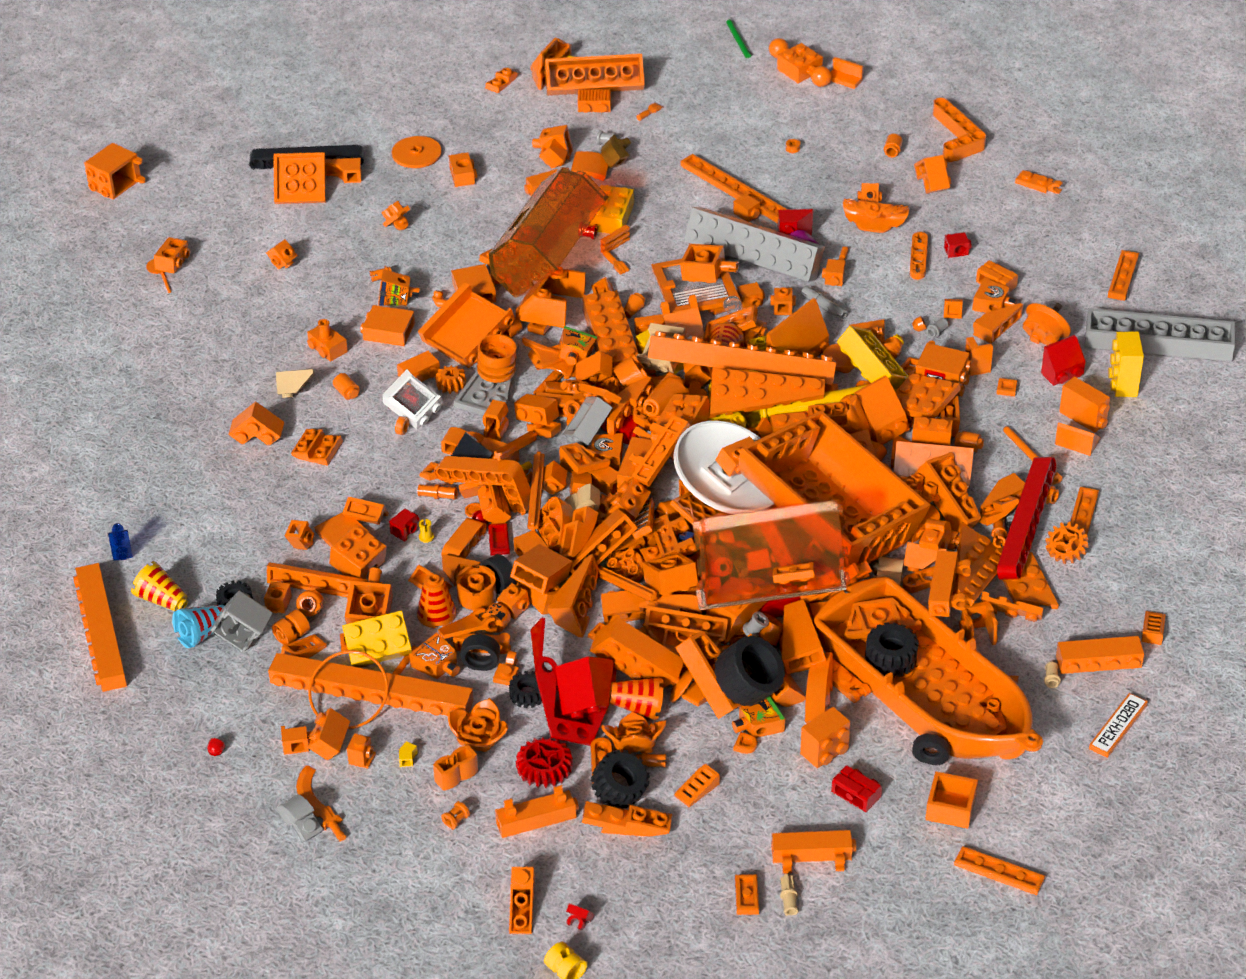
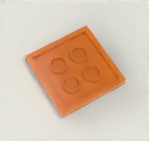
[274,153,325,204]
[895,373,961,419]

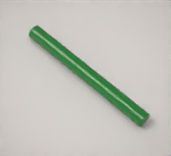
[726,20,751,58]

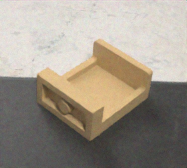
[637,323,687,373]

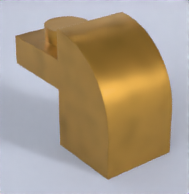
[601,135,631,168]

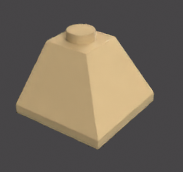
[276,369,315,398]

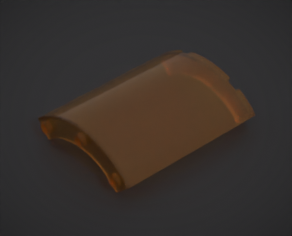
[693,499,850,610]

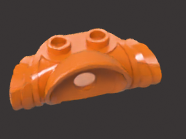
[843,198,909,233]

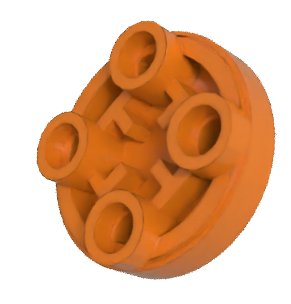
[823,343,855,373]
[607,549,645,589]

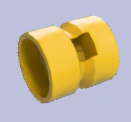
[544,942,587,979]

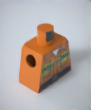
[378,269,420,306]

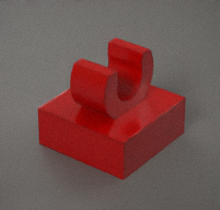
[566,903,595,930]

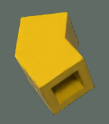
[399,741,418,767]

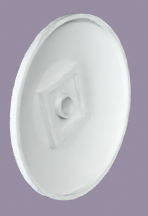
[674,421,774,515]

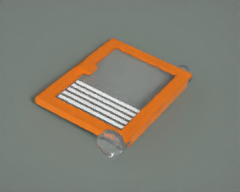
[651,259,742,314]

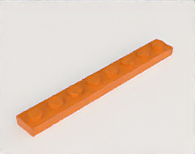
[681,154,788,224]

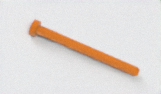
[1003,426,1062,486]

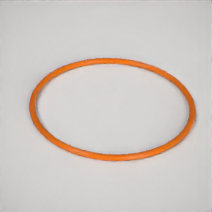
[308,650,389,729]

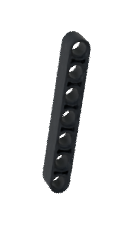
[249,145,364,170]

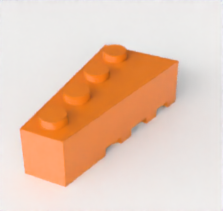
[675,631,741,719]

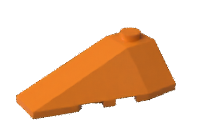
[548,554,599,638]

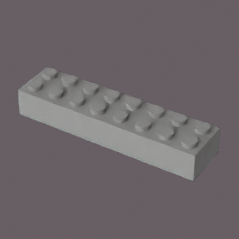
[684,207,825,282]
[1085,308,1235,362]

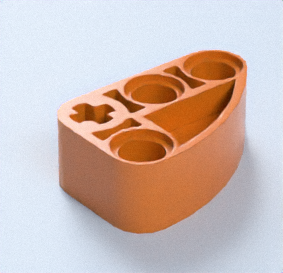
[537,496,574,553]

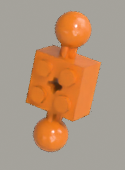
[769,38,832,87]

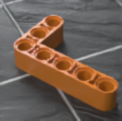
[933,98,986,162]
[434,456,531,515]

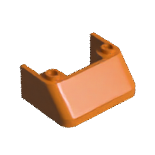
[515,266,586,328]

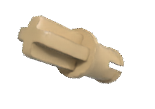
[780,874,798,915]

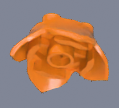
[448,698,508,752]
[601,712,666,754]

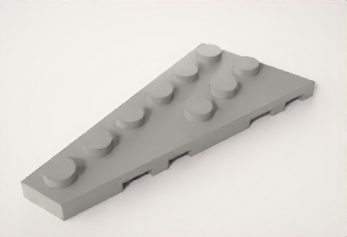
[454,338,519,416]

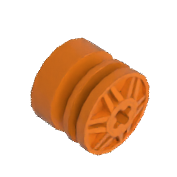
[477,334,517,383]

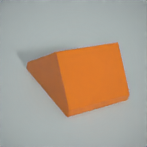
[1055,422,1101,456]

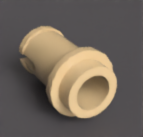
[1044,662,1061,688]

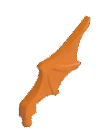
[522,337,600,386]

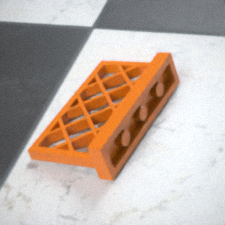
[670,492,745,540]

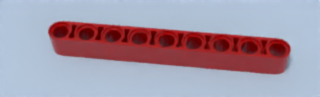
[997,456,1056,580]

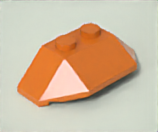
[531,37,572,90]
[706,578,776,644]
[644,606,728,649]

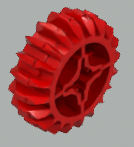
[516,736,573,788]

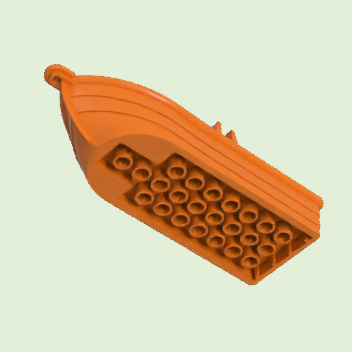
[814,577,1043,759]

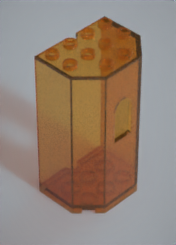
[489,167,609,298]

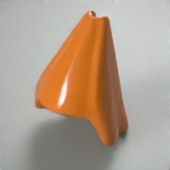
[838,394,872,438]

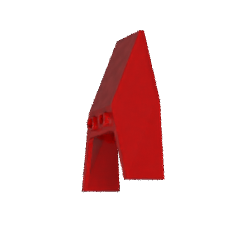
[530,617,616,746]

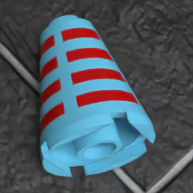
[172,605,224,648]

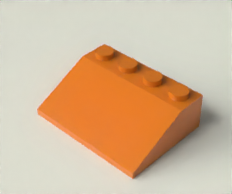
[766,298,829,357]

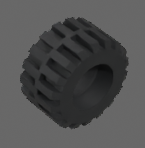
[865,622,919,678]
[591,750,650,809]

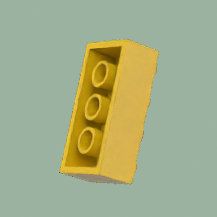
[837,326,909,391]

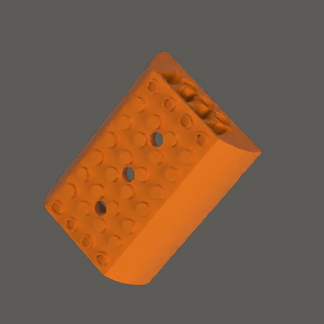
[739,410,931,567]

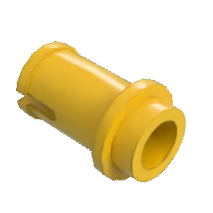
[419,519,434,543]

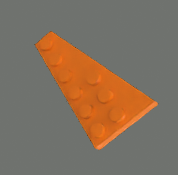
[709,368,825,418]
[954,522,1003,607]

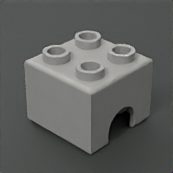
[210,590,272,652]

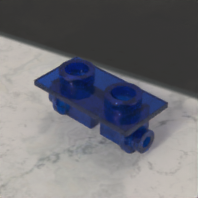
[108,523,133,561]

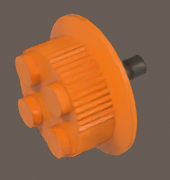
[1022,303,1071,345]

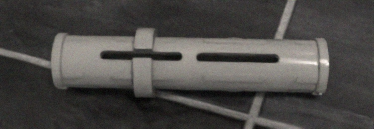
[801,285,848,320]

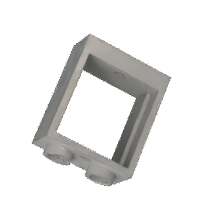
[563,397,613,445]

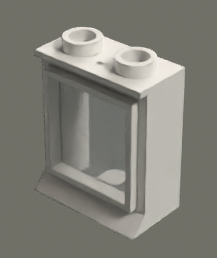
[383,369,441,429]

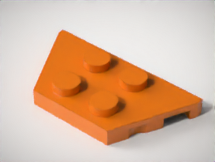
[1003,552,1059,609]
[844,597,922,641]

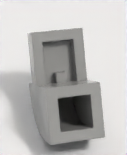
[276,795,323,842]

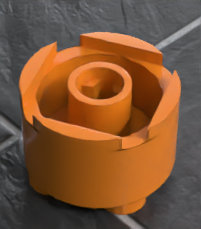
[613,354,654,388]
[456,565,497,611]

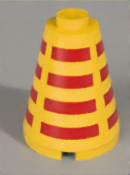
[131,561,188,611]

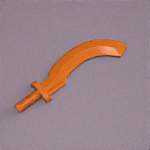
[296,765,346,842]

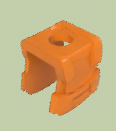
[959,602,998,645]

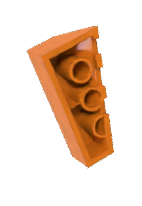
[915,452,982,531]

